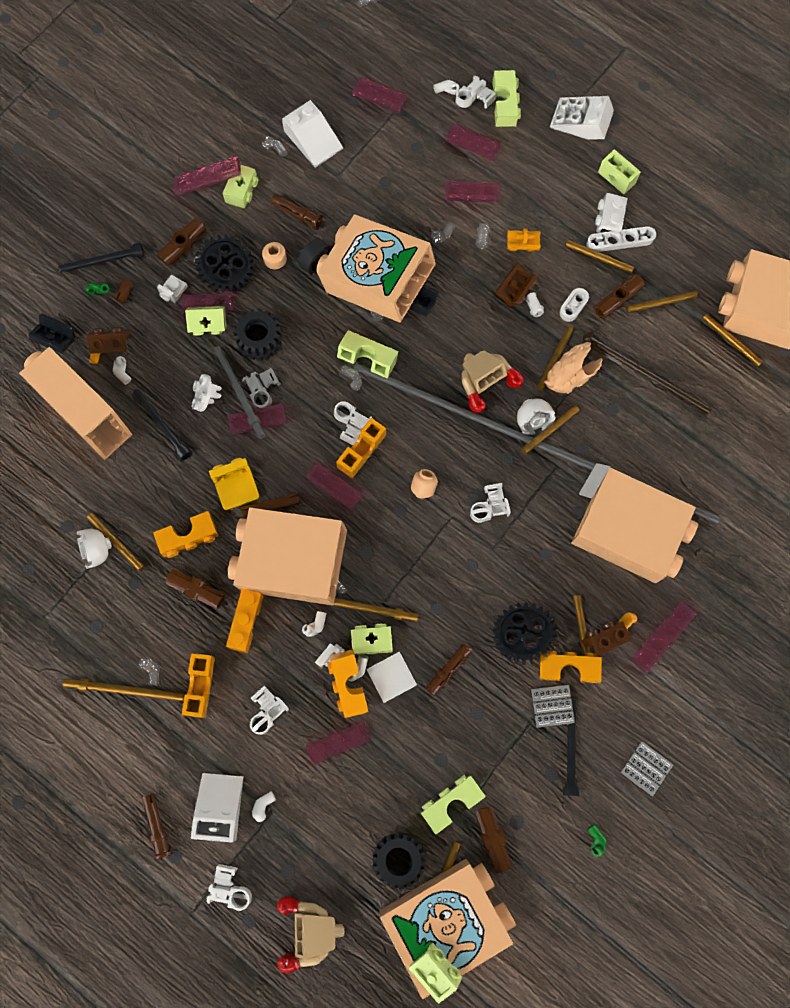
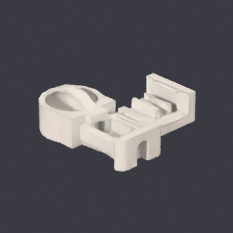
[456,76,496,109]
[334,402,372,445]
[470,483,511,523]
[250,686,289,735]
[207,864,252,911]

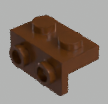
[495,264,538,306]
[87,327,130,354]
[581,621,632,656]

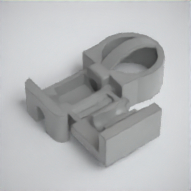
[242,368,281,410]

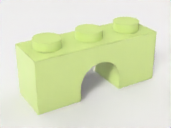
[493,70,521,127]
[337,330,398,378]
[420,775,486,834]

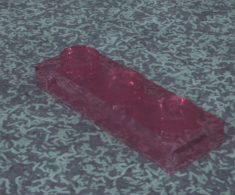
[353,77,407,113]
[446,124,501,161]
[445,181,499,202]
[227,404,287,435]
[306,462,363,511]
[306,722,369,765]

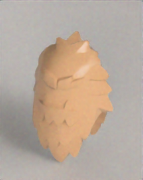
[544,342,602,393]

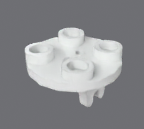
[192,374,222,412]

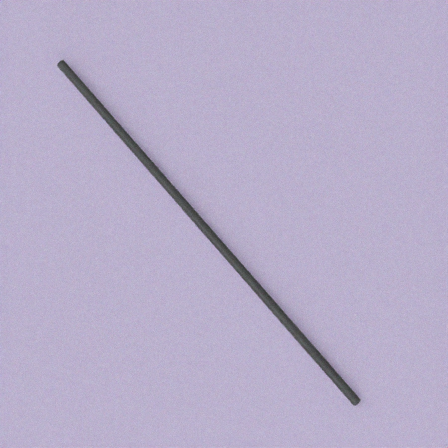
[354,363,721,524]

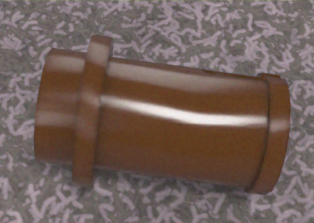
[114,279,134,304]

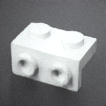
[595,193,627,233]

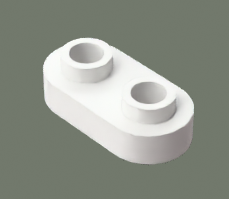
[560,288,589,322]

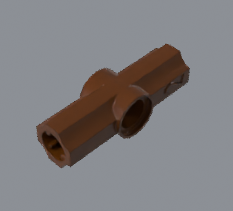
[157,218,206,267]
[594,274,645,319]
[165,569,225,610]
[475,806,513,873]

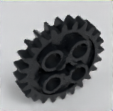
[195,234,255,293]
[493,602,558,665]

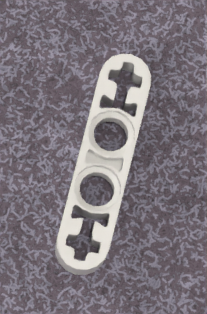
[586,227,656,252]

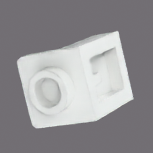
[157,275,188,303]
[315,643,345,668]

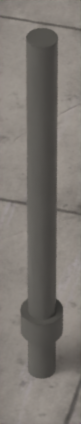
[214,346,265,439]

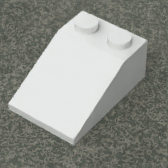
[282,100,343,168]

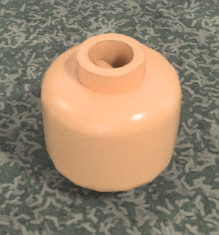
[262,242,287,270]
[411,469,438,499]

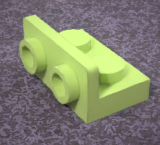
[409,943,462,1004]

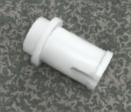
[525,292,544,317]

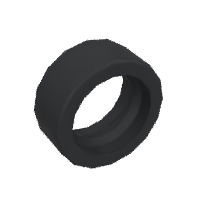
[298,238,331,274]

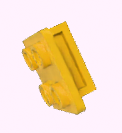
[209,458,260,511]

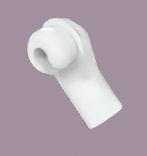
[433,80,460,95]
[113,356,131,385]
[302,611,326,637]
[347,654,368,682]
[252,791,276,822]

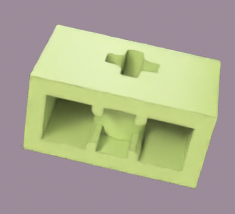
[598,149,641,194]
[223,163,258,209]
[185,306,227,335]
[351,624,393,655]

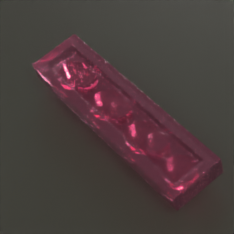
[174,156,241,196]
[630,601,697,673]

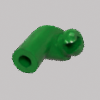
[85,282,109,296]
[587,824,607,857]

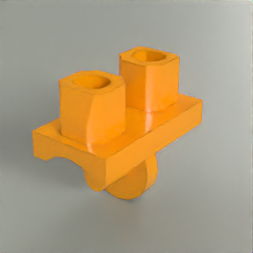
[507,228,540,252]

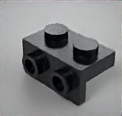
[409,284,439,317]
[29,313,74,354]

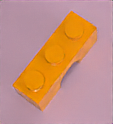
[336,418,386,479]
[153,511,219,558]
[226,589,264,653]
[327,649,368,718]
[540,651,602,683]
[182,653,215,718]

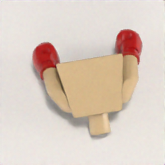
[462,351,524,413]
[277,896,344,973]

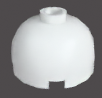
[517,399,556,435]
[77,528,111,569]

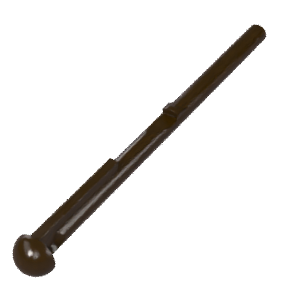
[583,332,712,414]

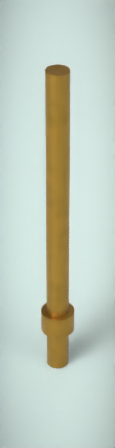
[334,598,419,621]
[63,679,185,701]

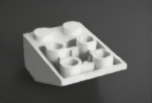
[550,96,614,139]
[191,773,243,842]

